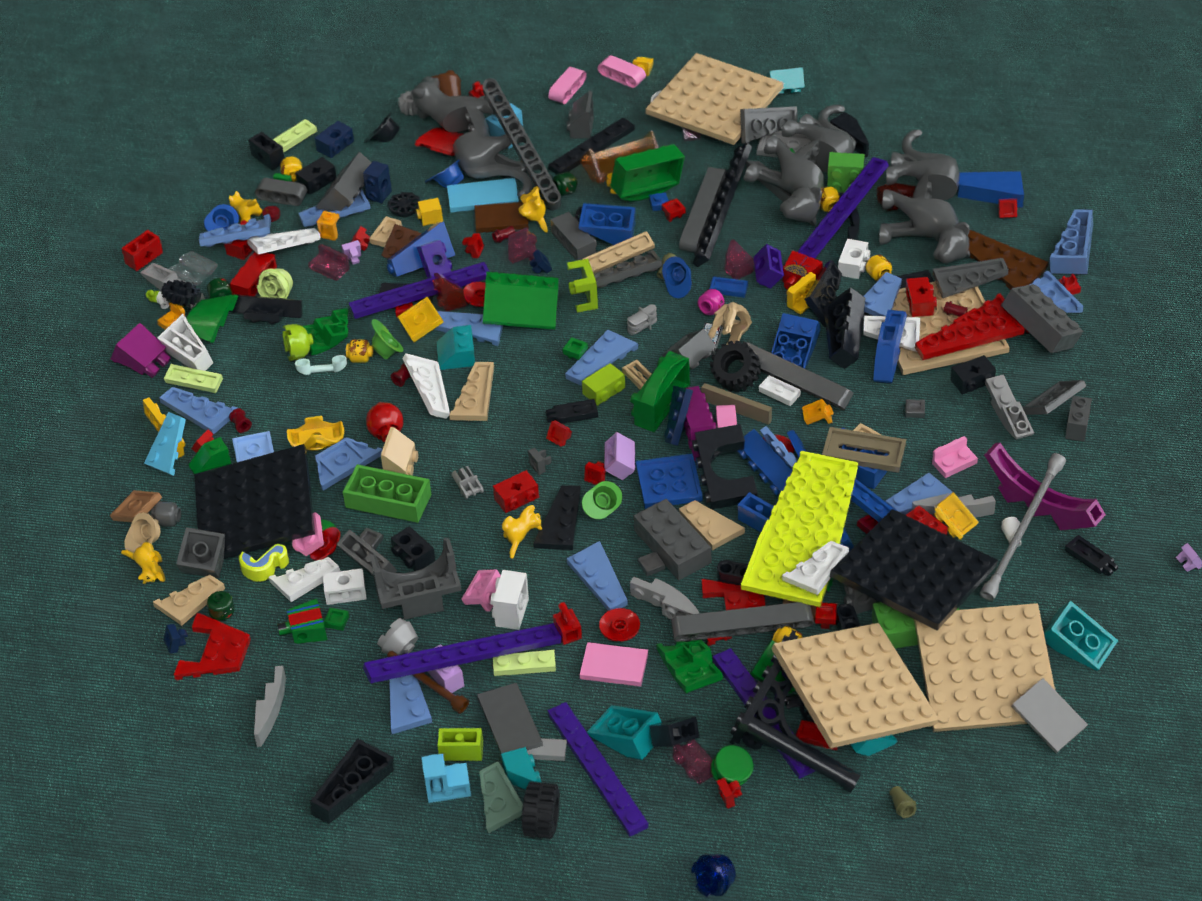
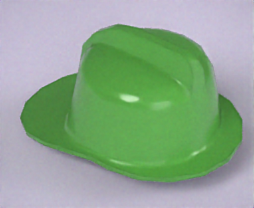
[371,319,404,359]
[581,481,622,520]

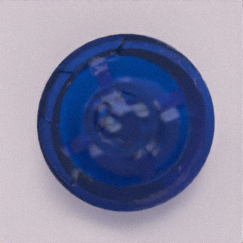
[691,854,736,897]

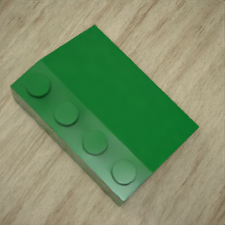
[483,272,558,330]

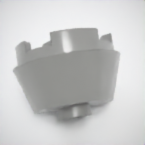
[377,618,418,655]

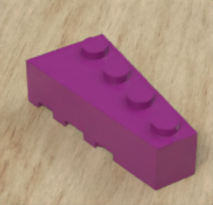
[684,386,716,461]

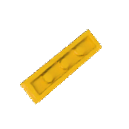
[143,398,185,458]

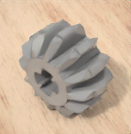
[398,91,417,116]

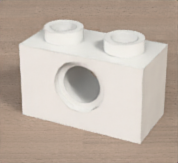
[838,239,871,279]
[323,568,367,605]

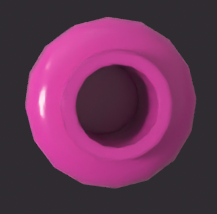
[698,289,724,316]

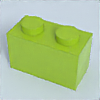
[582,363,625,406]
[438,728,483,761]

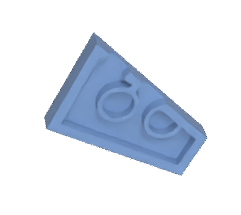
[864,272,902,316]
[760,426,797,470]

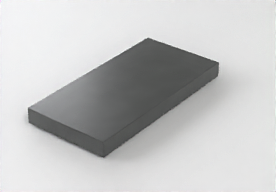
[477,682,543,754]

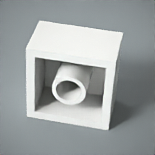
[490,570,529,630]

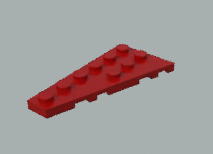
[915,293,1025,360]

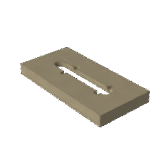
[822,427,906,473]

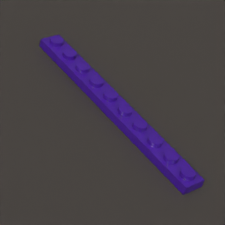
[363,623,562,684]

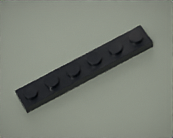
[548,118,635,174]

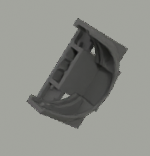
[370,538,461,620]

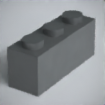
[550,212,597,261]
[337,529,397,577]

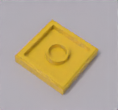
[398,297,444,342]

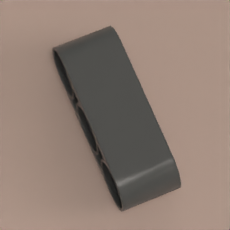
[255,178,307,206]

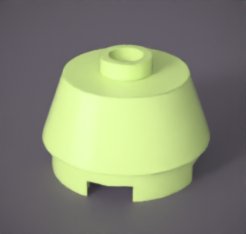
[257,268,293,299]

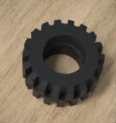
[710,341,761,392]
[522,782,560,839]

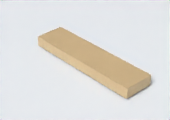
[583,231,655,274]

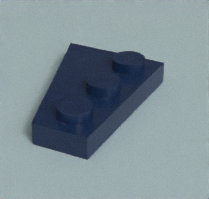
[664,386,693,446]

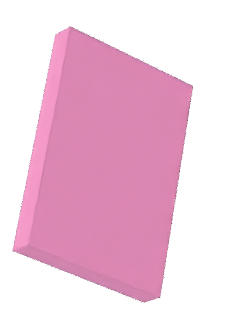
[580,642,648,687]

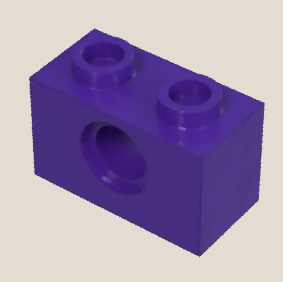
[417,240,452,279]
[753,244,784,289]

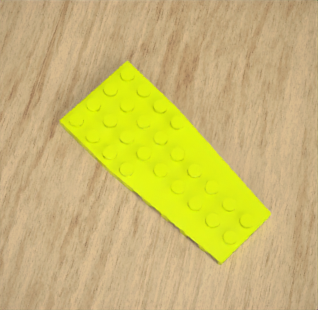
[741,451,858,607]

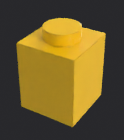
[416,198,443,226]

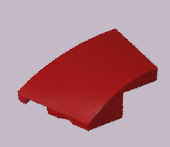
[415,127,464,156]

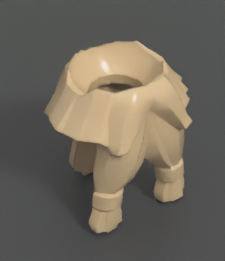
[708,302,752,345]

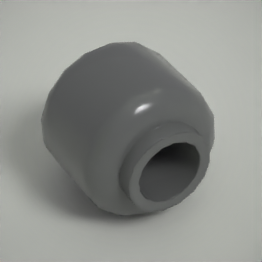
[151,501,181,527]

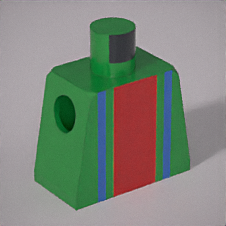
[277,599,327,644]

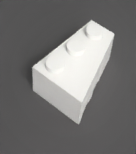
[157,314,213,371]

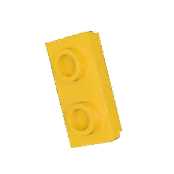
[787,272,816,314]
[934,492,979,539]

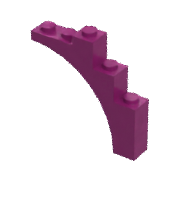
[984,443,1106,530]

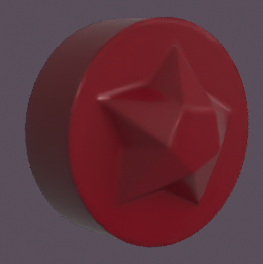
[262,206,280,222]

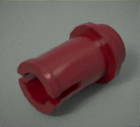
[492,226,516,243]
[943,301,968,317]

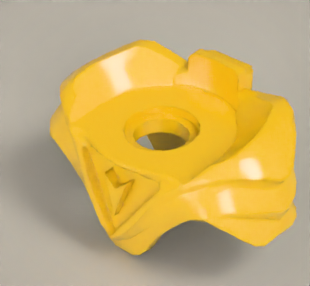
[287,416,344,450]

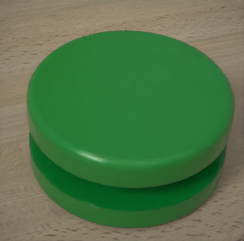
[711,745,753,786]

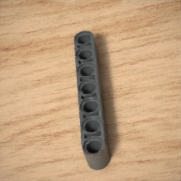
[679,167,726,252]
[738,341,854,410]
[671,602,814,642]

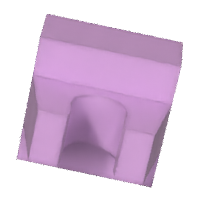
[342,240,361,265]
[1176,543,1202,572]

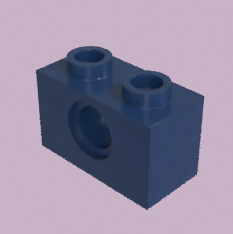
[315,121,354,158]
[363,160,392,204]

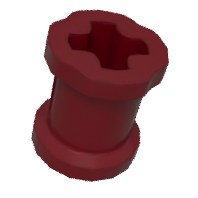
[391,363,411,387]
[229,408,252,433]

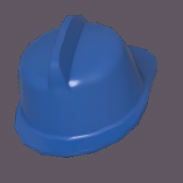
[425,160,464,188]
[204,204,239,231]
[662,256,692,299]

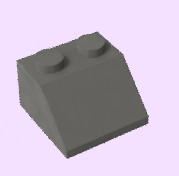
[567,91,594,139]
[662,329,716,370]
[176,527,225,579]

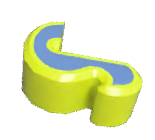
[239,544,289,582]

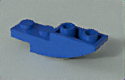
[873,310,907,383]

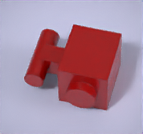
[553,602,582,645]

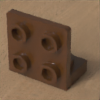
[382,224,422,259]

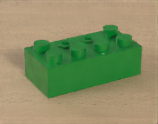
[610,144,685,201]
[630,351,690,433]

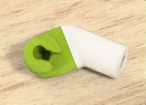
[146,290,169,309]

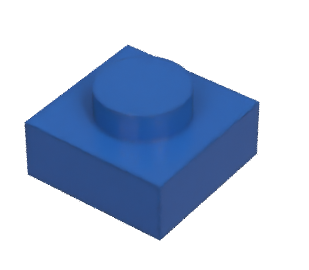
[649,192,669,211]

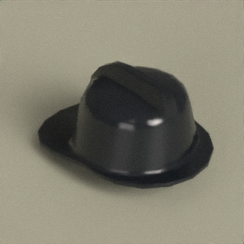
[364,112,400,143]

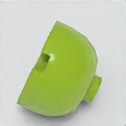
[282,324,313,361]

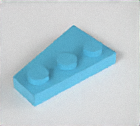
[144,412,186,476]

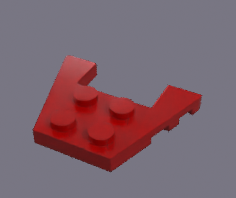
[701,579,765,646]
[174,613,251,680]

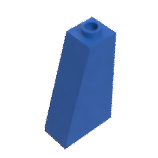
[957,171,1024,208]
[387,222,455,277]

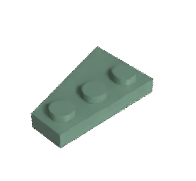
[479,761,523,833]

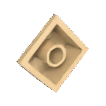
[381,427,418,475]

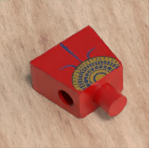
[782,251,823,290]

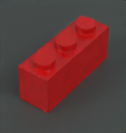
[230,252,277,296]

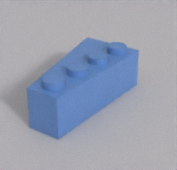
[1050,210,1093,274]

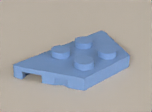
[1029,271,1083,313]
[315,437,382,491]

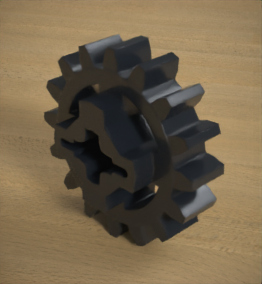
[161,280,201,306]

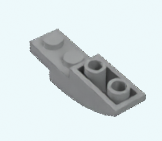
[985,375,1034,439]
[630,577,700,619]

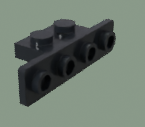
[232,295,302,324]

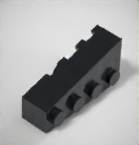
[824,287,865,369]
[310,738,394,824]

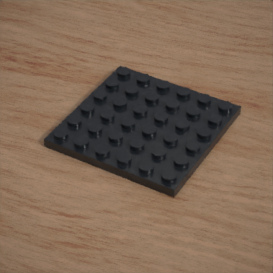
[194,444,315,559]
[830,509,998,631]

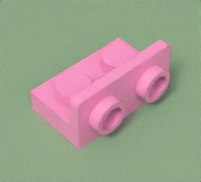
[932,436,978,478]
[292,512,324,556]
[461,569,501,612]

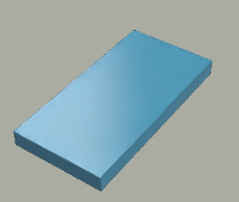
[447,178,519,213]

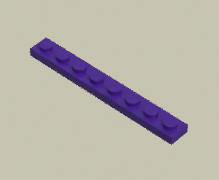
[797,157,889,259]
[349,262,490,319]
[713,648,815,779]
[547,702,649,837]

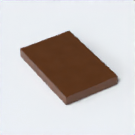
[475,202,528,233]

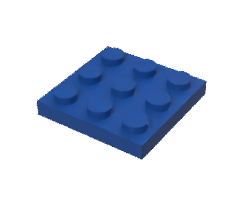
[636,454,703,509]

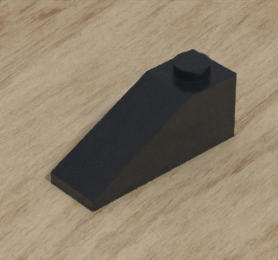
[830,112,869,157]

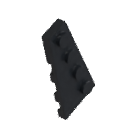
[804,260,842,328]
[533,485,581,550]

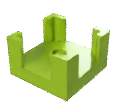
[567,258,598,313]

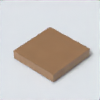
[110,490,162,522]

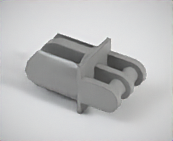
[627,304,657,335]
[451,466,484,499]

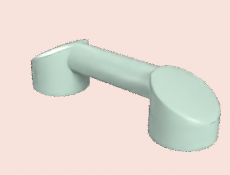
[295,355,347,375]

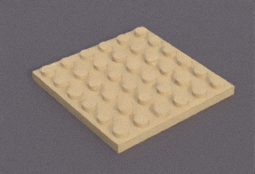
[646,53,783,145]
[893,281,1010,375]
[914,603,1055,732]
[772,623,939,748]

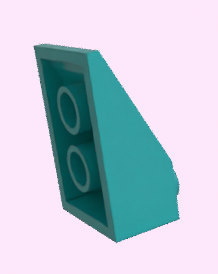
[1044,601,1118,671]
[587,705,662,760]

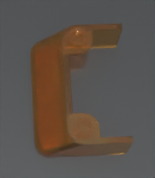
[580,131,659,184]

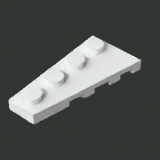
[247,228,320,254]
[402,353,450,419]

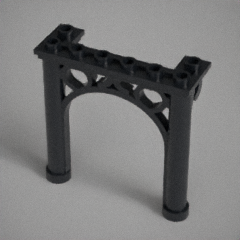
[730,630,861,793]

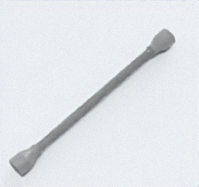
[980,453,1066,601]

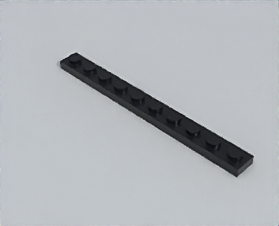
[693,143,752,267]

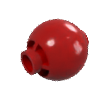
[366,402,404,442]

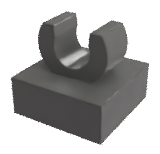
[528,447,552,475]

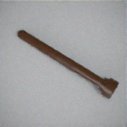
[387,651,470,714]

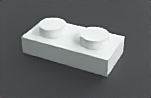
[759,375,801,406]

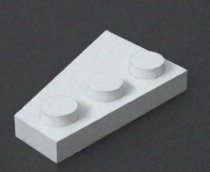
[863,316,920,352]
[782,541,849,595]
[269,557,340,602]

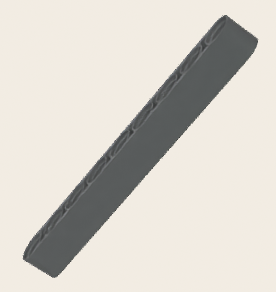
[483,78,561,210]

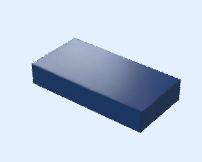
[709,277,748,298]

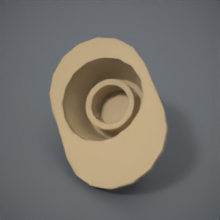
[124,512,161,553]

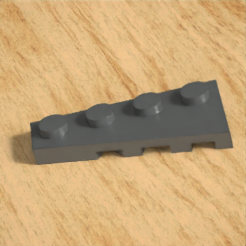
[740,107,798,143]
[594,249,663,288]
[933,258,1008,299]

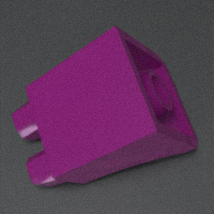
[110,323,171,378]

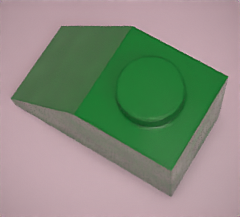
[189,437,231,474]

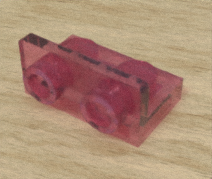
[509,227,537,264]
[308,244,350,281]
[673,739,713,785]

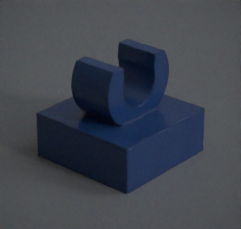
[529,249,553,274]
[163,624,188,653]

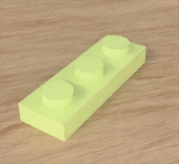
[273,119,317,152]
[164,364,223,393]
[493,650,556,676]

